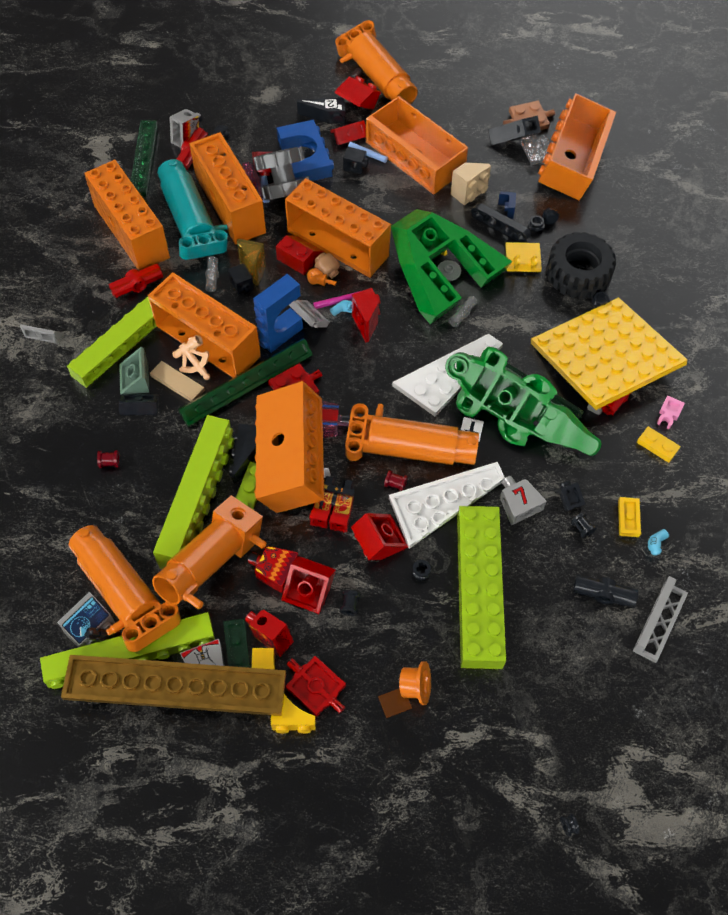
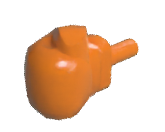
[307,268,337,286]

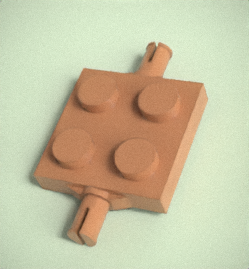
[503,100,555,130]

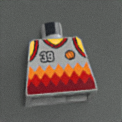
[170,109,202,148]

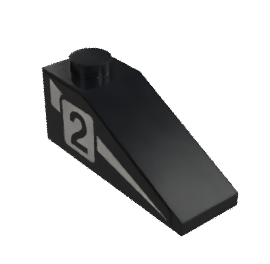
[297,97,345,123]

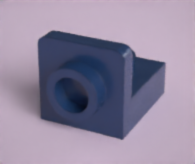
[498,191,516,219]

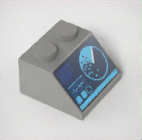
[57,592,115,647]

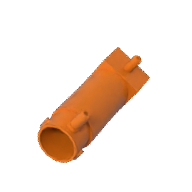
[152,495,267,609]

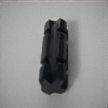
[84,627,122,641]

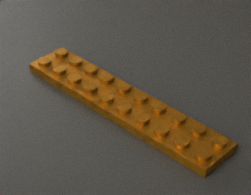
[61,655,286,716]

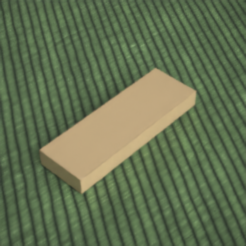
[150,361,205,402]

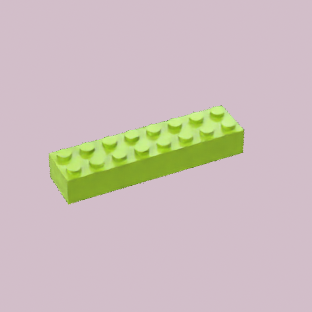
[153,415,234,569]
[457,506,506,669]

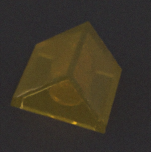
[237,239,266,286]

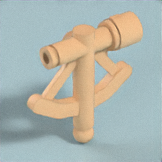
[172,335,210,380]

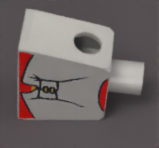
[180,639,225,666]

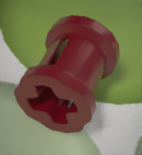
[97,450,120,468]
[384,470,408,491]

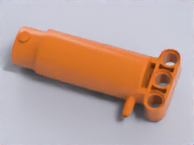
[335,20,418,105]
[345,404,479,465]
[69,525,181,652]

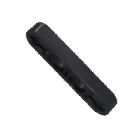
[471,203,531,243]

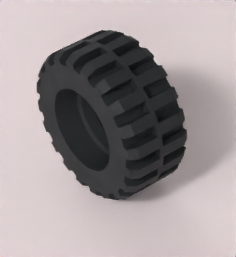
[546,232,616,299]

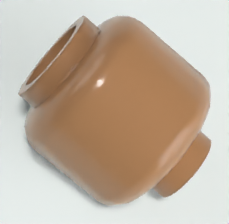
[314,253,340,279]

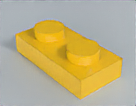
[637,426,681,463]
[618,497,641,537]

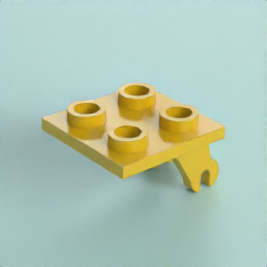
[505,242,542,272]

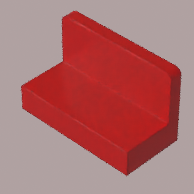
[330,120,366,145]

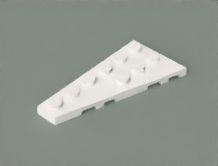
[392,334,503,416]
[389,462,505,549]

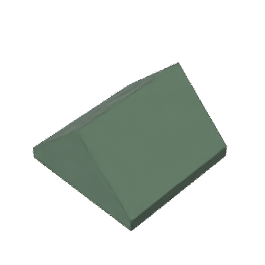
[120,347,149,395]

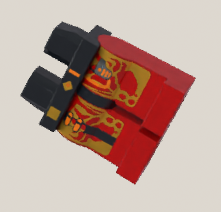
[309,476,355,533]

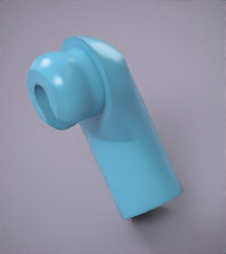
[330,300,352,316]
[648,529,669,556]

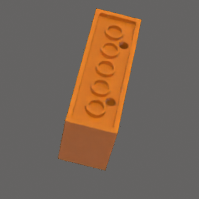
[538,93,616,200]
[366,96,468,195]
[189,132,266,245]
[84,160,170,271]
[285,178,391,278]
[148,272,261,378]
[254,381,324,513]

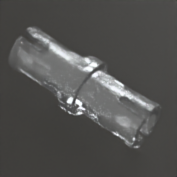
[205,257,219,292]
[449,296,478,327]

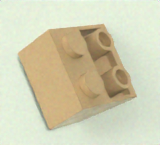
[451,163,491,205]

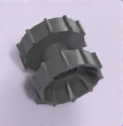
[253,146,309,200]

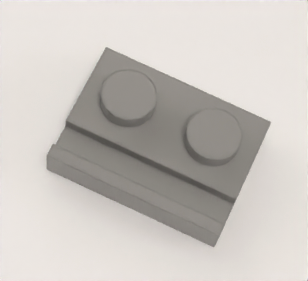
[289,300,330,328]

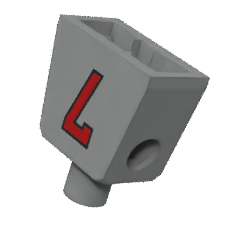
[500,476,547,525]

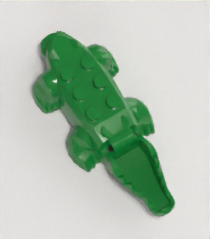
[445,347,602,456]

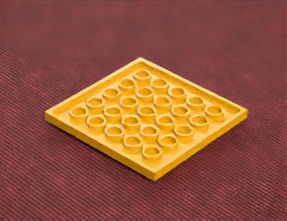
[531,297,687,410]

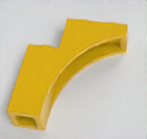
[251,648,316,734]

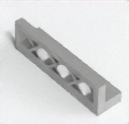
[633,576,688,663]

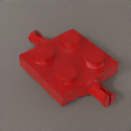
[268,363,322,394]
[285,656,346,717]

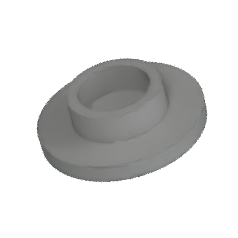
[437,260,461,281]

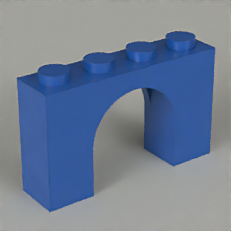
[277,120,334,181]
[253,274,303,353]

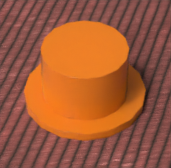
[399,661,431,705]

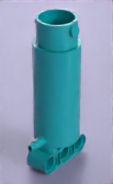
[157,159,228,260]

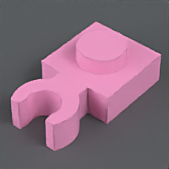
[657,395,685,429]

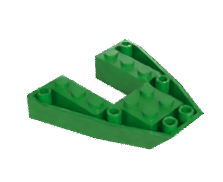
[391,209,512,324]

